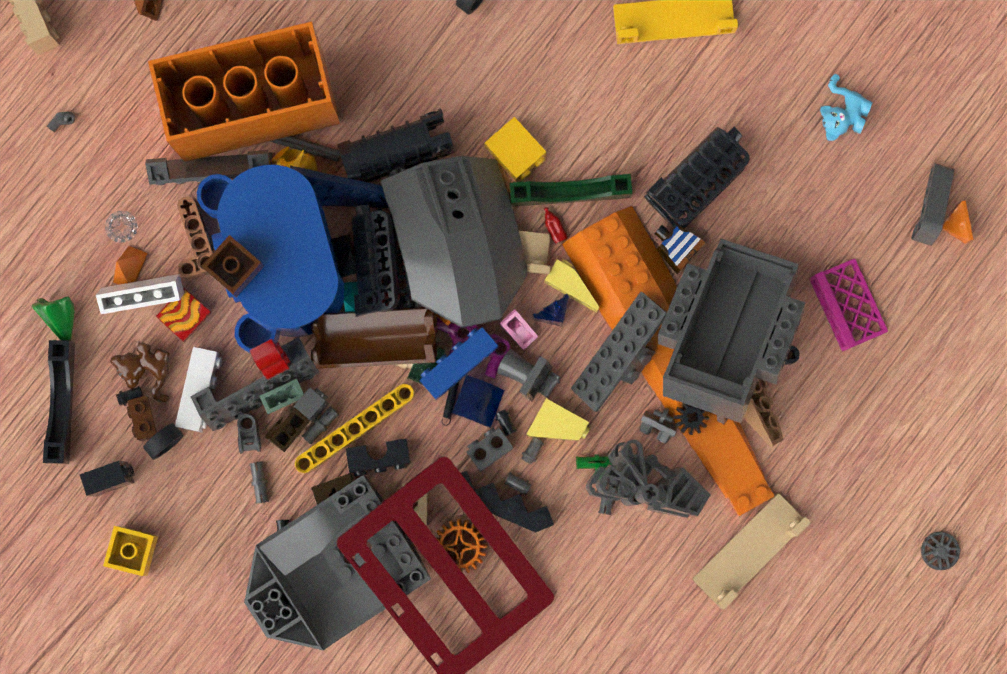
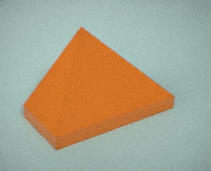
[942,200,974,244]
[113,246,148,285]

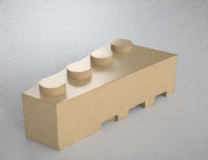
[9,0,60,55]

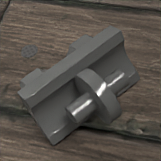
[639,407,678,444]

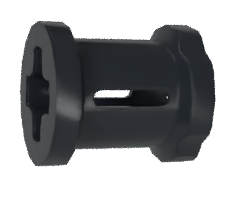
[784,346,800,365]

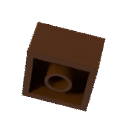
[201,235,264,298]

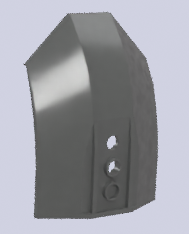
[381,156,527,328]
[244,475,431,650]

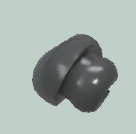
[46,111,75,132]

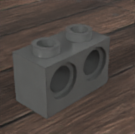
[294,388,329,421]
[466,427,513,472]

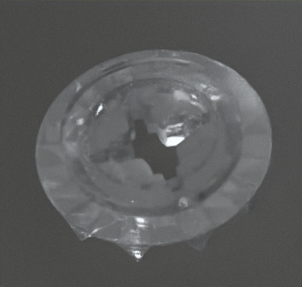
[105,211,138,243]

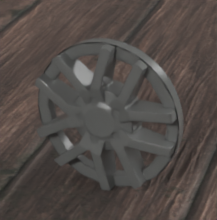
[921,532,960,570]

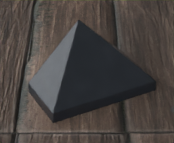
[331,234,356,278]

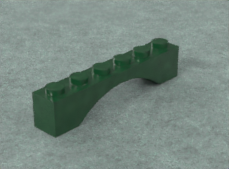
[510,174,632,207]

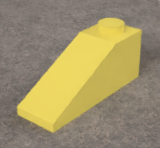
[544,259,599,313]

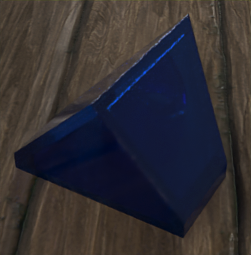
[532,294,569,327]

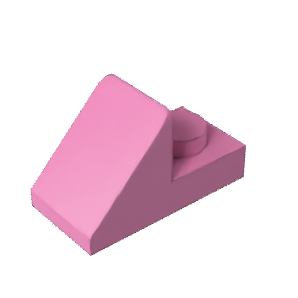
[500,309,538,350]

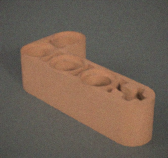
[177,196,214,280]

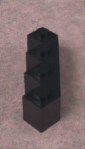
[461,471,554,533]

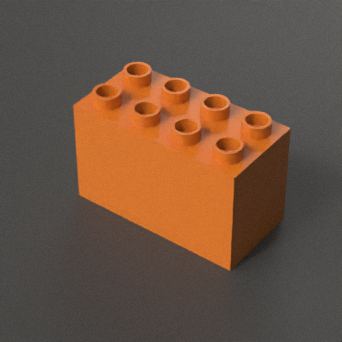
[148,21,340,162]

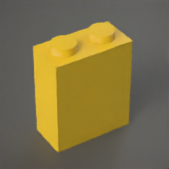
[484,117,546,182]

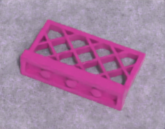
[809,259,888,352]

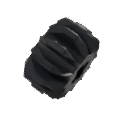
[674,403,709,435]

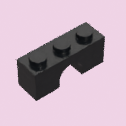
[345,439,411,476]

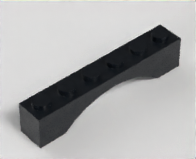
[43,340,75,464]

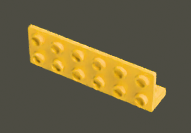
[613,0,738,44]

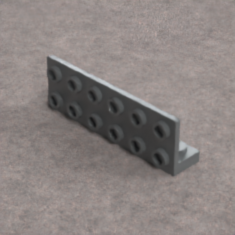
[145,150,273,185]
[191,337,319,431]

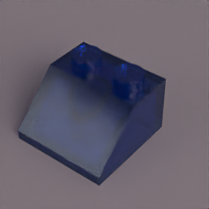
[452,375,505,428]

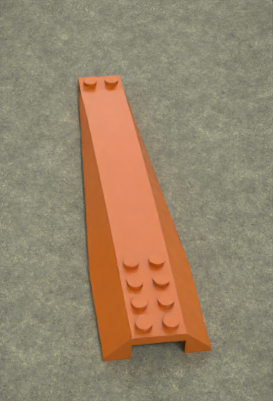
[562,206,774,516]

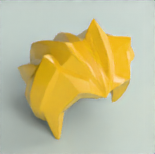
[272,146,318,171]

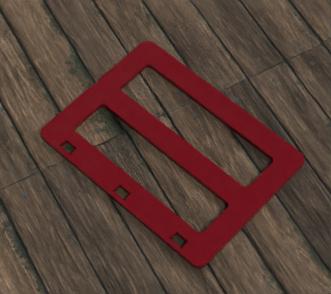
[336,456,554,674]

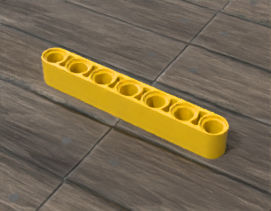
[295,384,415,473]

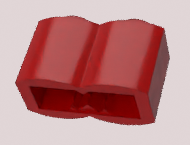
[249,339,291,380]

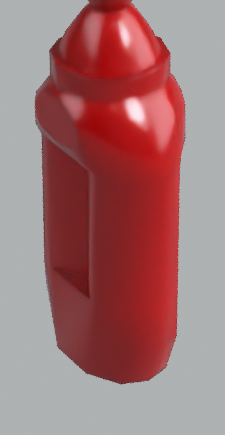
[544,207,567,244]

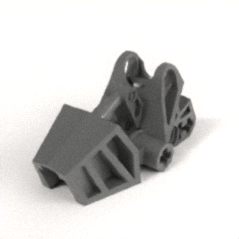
[586,440,711,518]

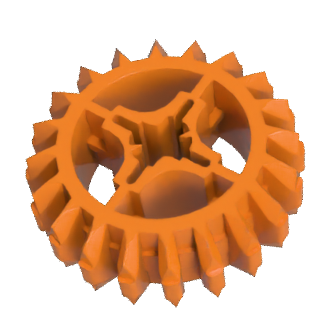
[436,519,487,573]

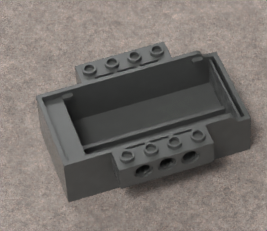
[658,239,806,423]

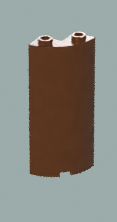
[311,307,438,369]

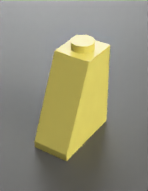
[526,398,590,441]

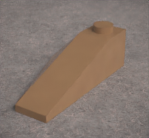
[744,379,784,447]

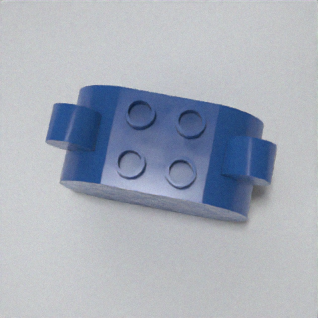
[197,165,344,354]

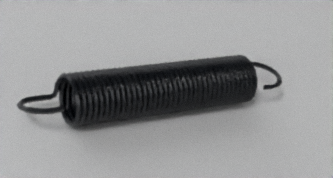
[442,381,460,426]

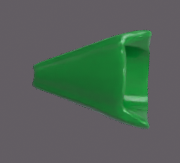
[31,296,75,341]

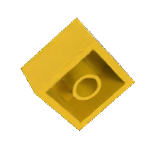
[103,526,158,576]

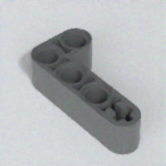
[911,163,954,246]

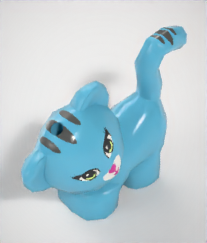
[820,74,873,141]

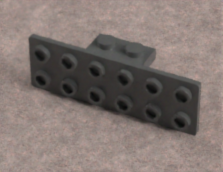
[571,292,667,412]

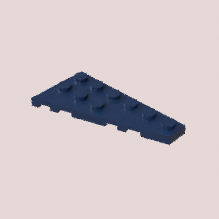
[290,166,388,208]

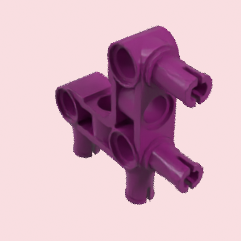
[437,317,510,379]

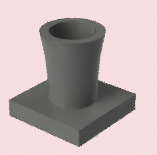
[497,349,553,402]

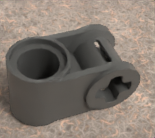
[237,414,261,454]

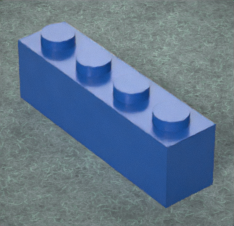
[419,327,498,400]

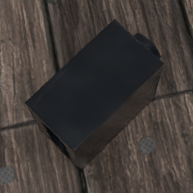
[79,461,135,497]

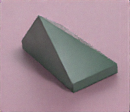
[259,378,304,414]

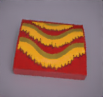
[156,287,212,343]

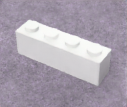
[96,274,184,314]
[175,347,222,433]

